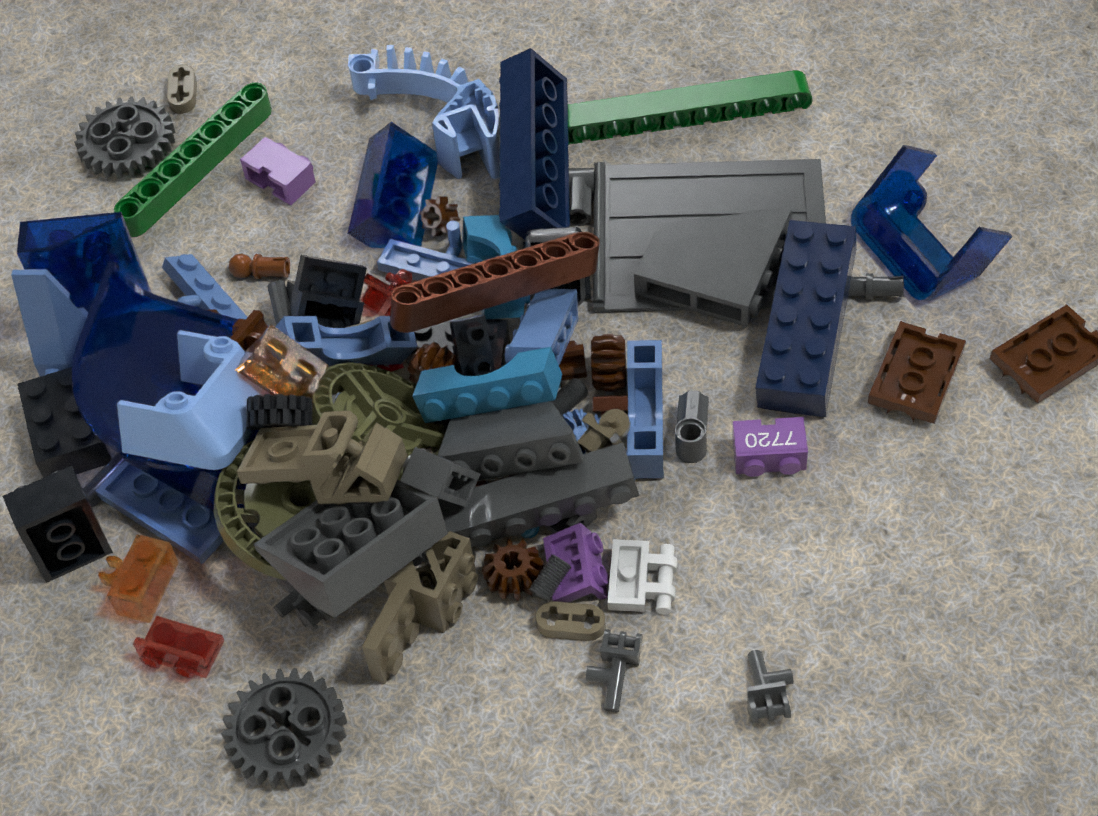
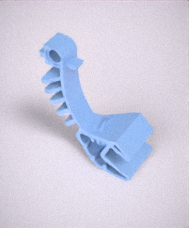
[348,45,500,179]

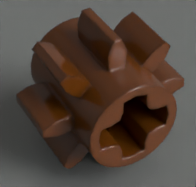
[419,196,461,236]

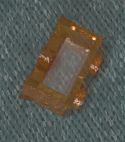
[236,324,329,397]

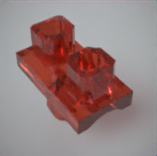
[361,269,412,316]

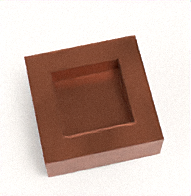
[593,396,628,416]

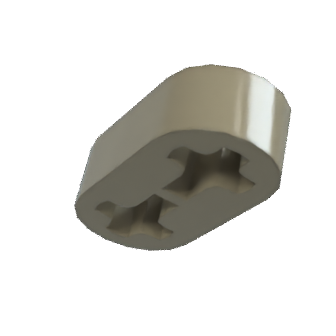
[167,64,197,114]
[536,601,606,641]

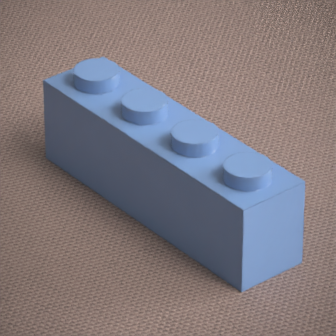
[505,289,579,365]

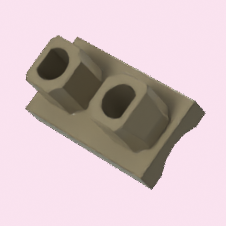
[577,409,631,454]

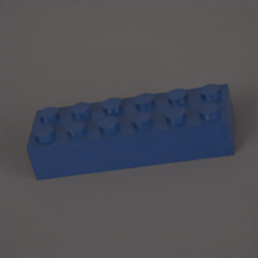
[499,48,570,240]
[755,220,857,417]

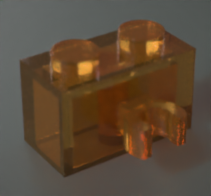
[98,534,179,623]

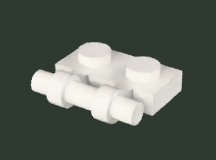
[608,539,678,615]

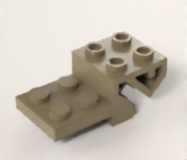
[237,411,407,505]
[362,531,478,684]

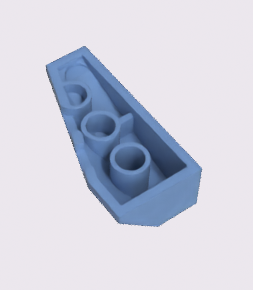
[11,269,96,377]

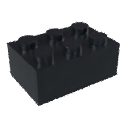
[17,363,112,478]
[2,466,113,583]

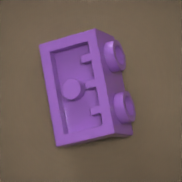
[543,523,609,602]

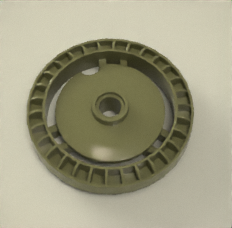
[307,363,450,480]
[214,440,317,580]

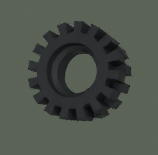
[246,394,313,430]

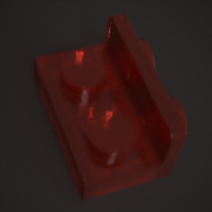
[133,616,225,678]

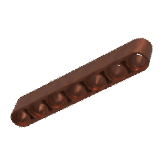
[390,232,600,333]

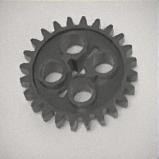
[74,96,176,179]
[221,668,347,789]

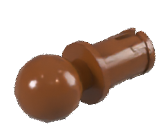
[228,253,290,279]

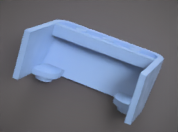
[117,330,275,470]

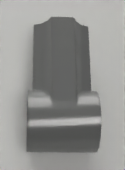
[569,168,594,226]
[675,390,709,463]

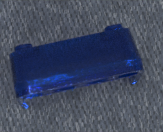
[851,145,1013,301]

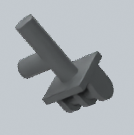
[274,578,330,631]
[586,629,643,712]
[747,650,794,724]

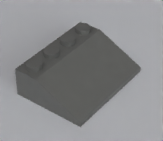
[254,479,448,618]

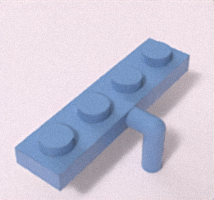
[377,221,474,281]
[162,254,247,338]

